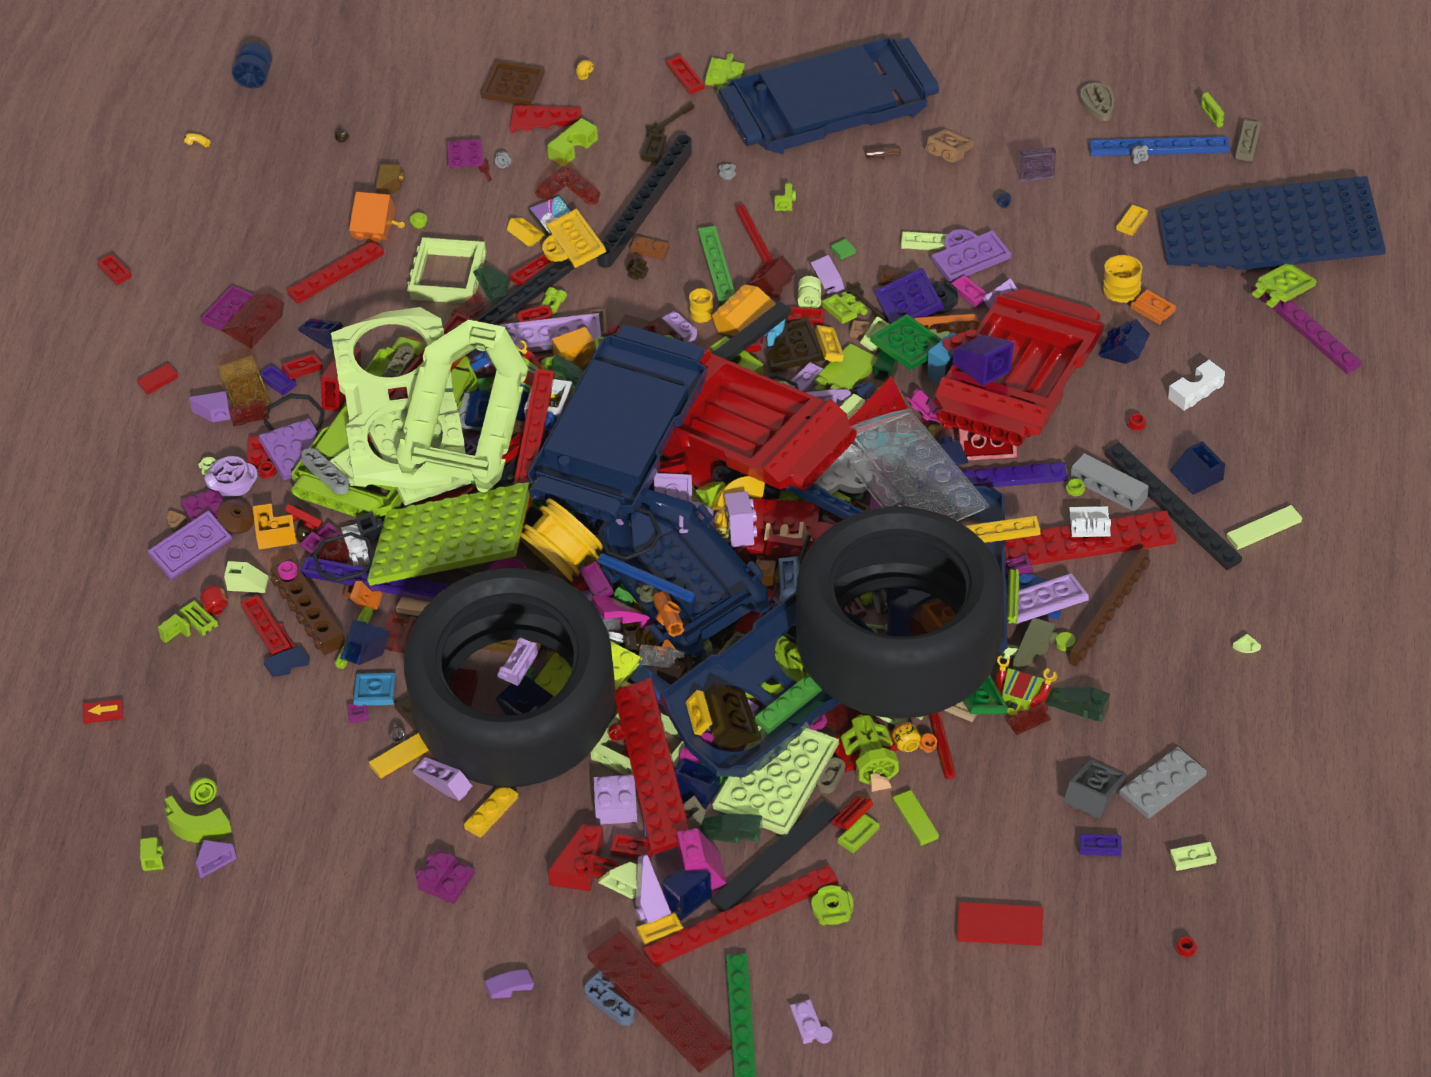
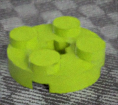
[811,885,854,925]

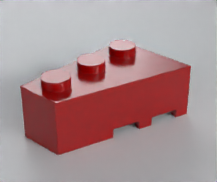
[548,824,604,891]

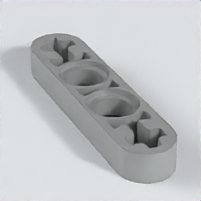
[302,448,349,494]

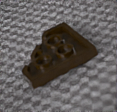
[766,318,824,372]

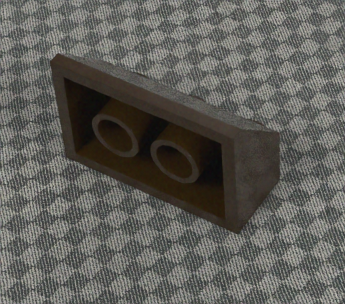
[704,683,761,748]

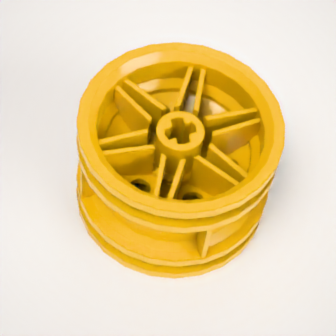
[520,498,603,583]

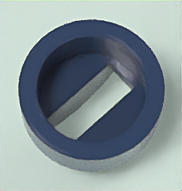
[996,192,1012,208]

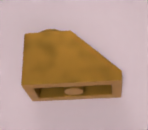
[376,164,405,195]

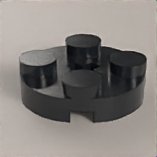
[931,281,958,314]

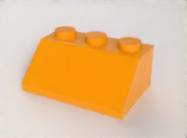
[712,284,776,336]

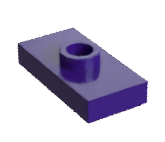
[1079,834,1122,857]

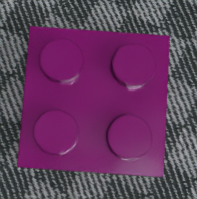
[180,489,224,522]

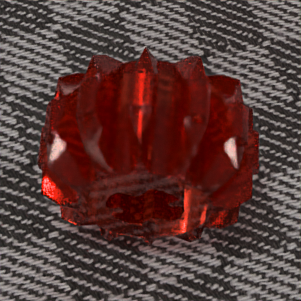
[317,539,350,564]

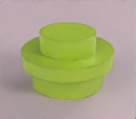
[410,212,427,229]
[1066,479,1085,496]

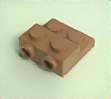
[926,129,975,163]

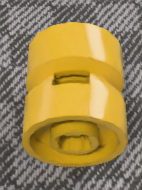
[689,288,713,323]

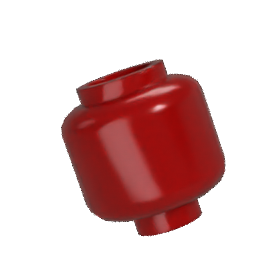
[200,585,228,615]

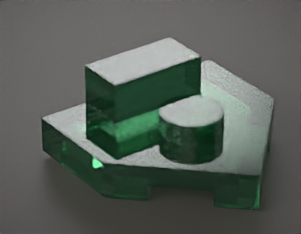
[473,266,510,302]

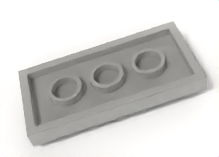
[1119,747,1207,819]

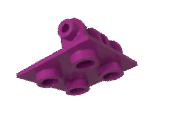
[447,139,483,168]

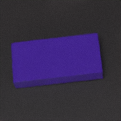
[258,365,297,396]

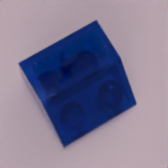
[1099,319,1150,364]
[1170,441,1226,495]
[340,619,391,665]
[675,758,720,810]

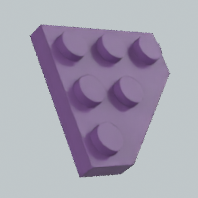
[258,418,317,481]

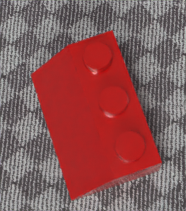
[957,428,1017,461]

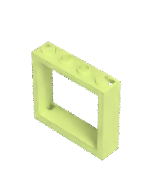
[407,237,486,304]
[591,713,685,775]

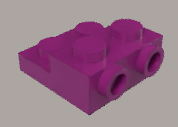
[416,849,475,904]

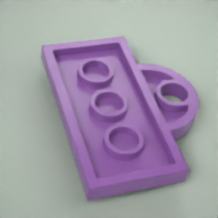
[931,229,1011,283]

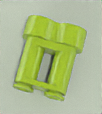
[540,287,567,314]

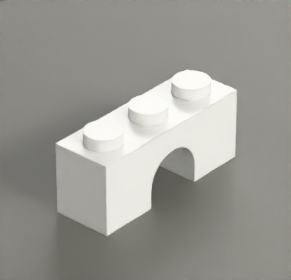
[1168,360,1225,411]

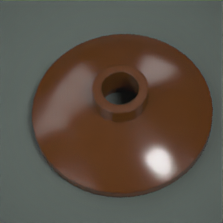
[217,500,254,533]

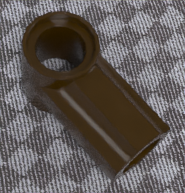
[623,622,643,656]

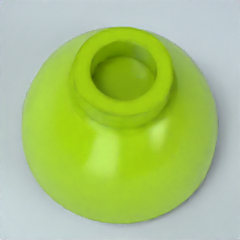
[189,777,217,805]

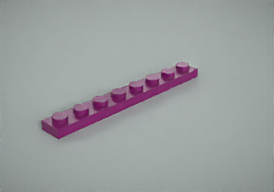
[1251,282,1362,374]

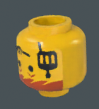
[892,722,921,752]

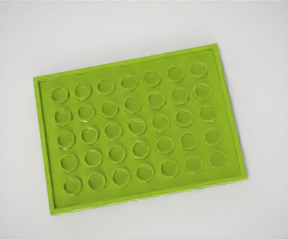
[367,482,531,586]

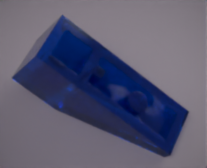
[298,319,344,349]

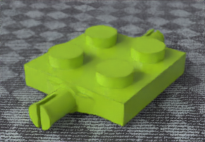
[705,53,745,95]

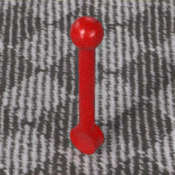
[277,623,297,649]

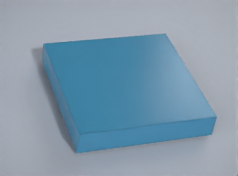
[354,673,397,706]

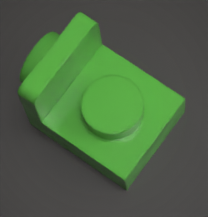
[613,584,635,607]

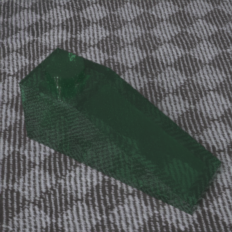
[1045,687,1110,723]

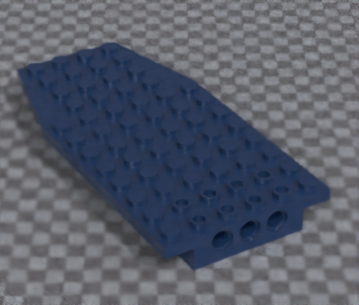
[1158,176,1386,270]

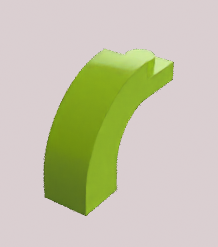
[164,795,232,843]

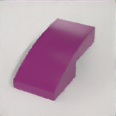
[299,522,342,556]

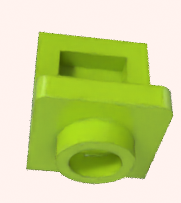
[775,183,796,211]
[158,614,191,643]

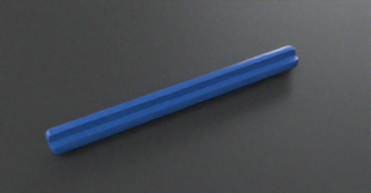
[598,553,695,603]

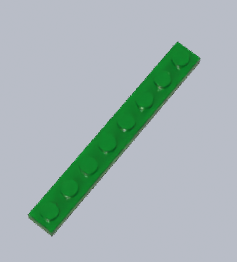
[726,953,757,1077]

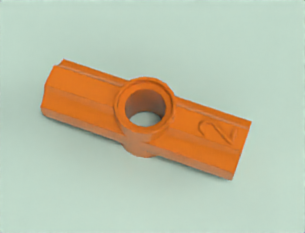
[653,591,684,637]

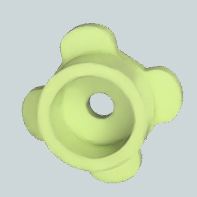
[198,457,216,475]

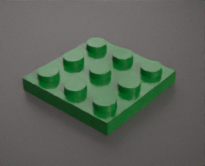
[870,314,942,371]

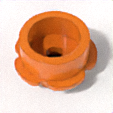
[918,733,937,753]

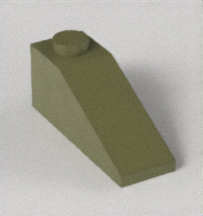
[1013,618,1057,671]

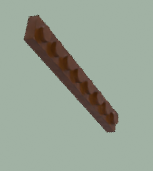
[1069,547,1150,667]

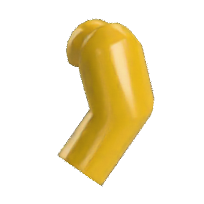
[184,133,210,147]

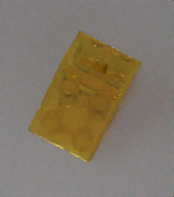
[218,355,272,414]

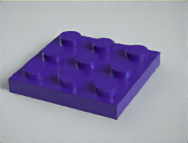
[874,268,944,323]

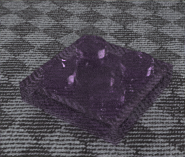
[1019,147,1056,182]

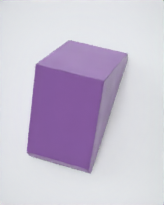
[196,840,237,878]

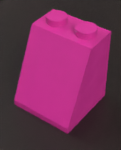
[677,828,727,894]

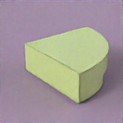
[1232,634,1261,653]

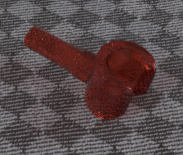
[479,159,492,181]

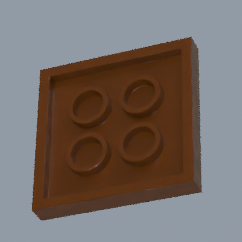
[481,61,545,106]

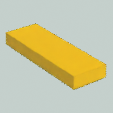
[369,733,429,779]

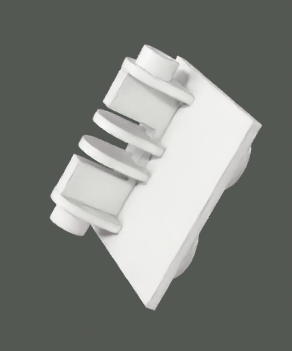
[1069,506,1111,537]

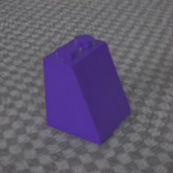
[953,335,1014,386]

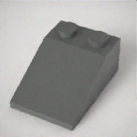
[1063,759,1127,818]

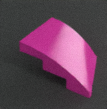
[592,596,655,628]

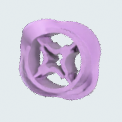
[204,456,258,497]

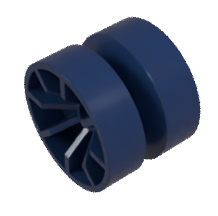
[232,43,272,89]

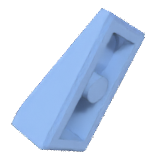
[779,556,801,594]

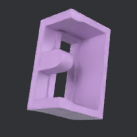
[662,311,699,346]

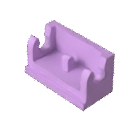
[811,255,845,294]
[498,638,538,686]

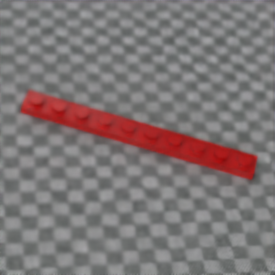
[514,369,555,546]
[643,865,838,968]

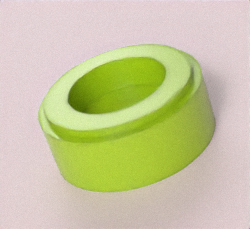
[1056,632,1076,652]

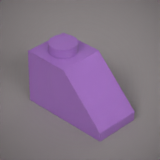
[189,391,231,422]

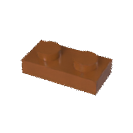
[630,236,670,260]

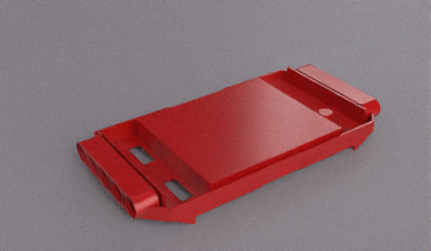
[934,288,1105,446]
[669,349,857,491]

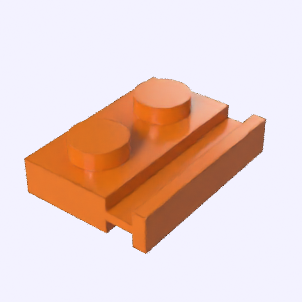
[1131,289,1176,325]

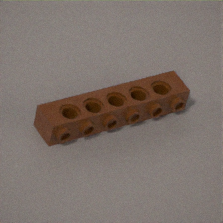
[270,558,345,656]

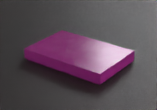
[200,285,262,335]

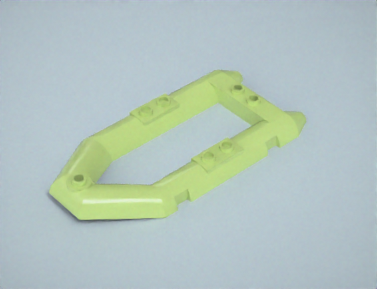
[396,320,528,492]

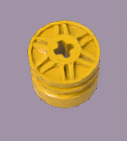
[1103,255,1142,303]

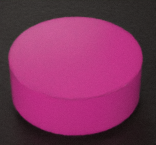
[278,561,298,580]

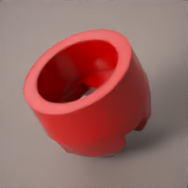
[609,723,624,741]

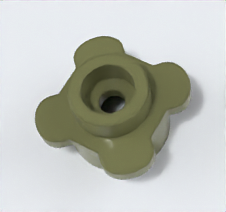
[636,585,658,603]

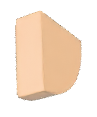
[870,773,891,792]

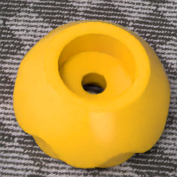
[576,60,594,80]

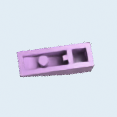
[412,757,472,801]
[635,855,671,923]

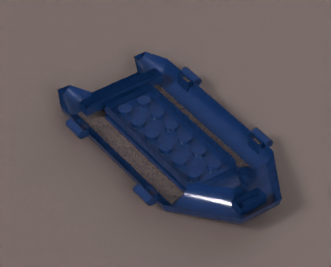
[601,489,769,656]

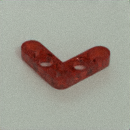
[535,167,601,205]

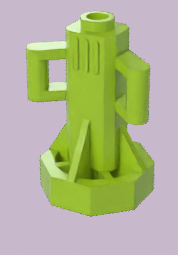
[840,715,899,785]

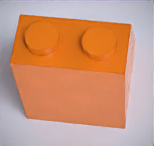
[349,192,396,242]

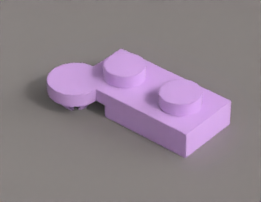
[790,1000,832,1044]

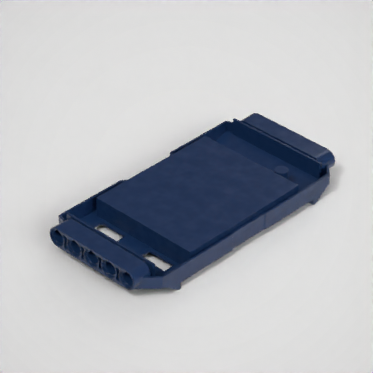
[718,37,939,154]
[527,325,707,522]

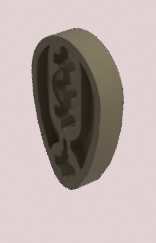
[1080,83,1114,121]

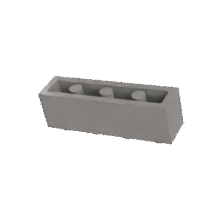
[1071,453,1148,512]

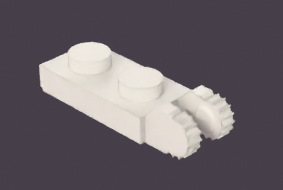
[341,524,370,566]

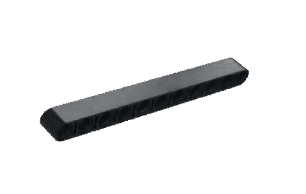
[597,135,692,268]

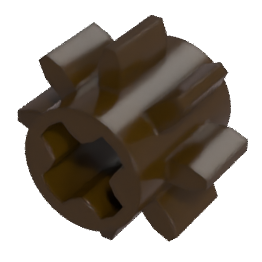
[626,257,649,281]

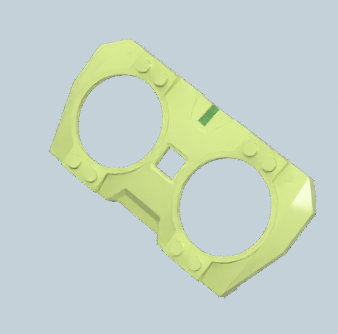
[331,307,466,489]

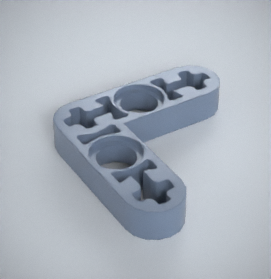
[584,953,635,1026]

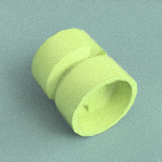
[798,276,821,308]

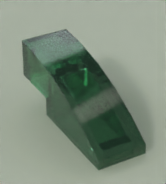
[699,814,763,844]

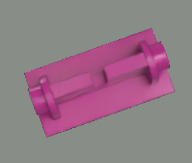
[906,389,940,422]

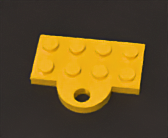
[542,209,606,268]

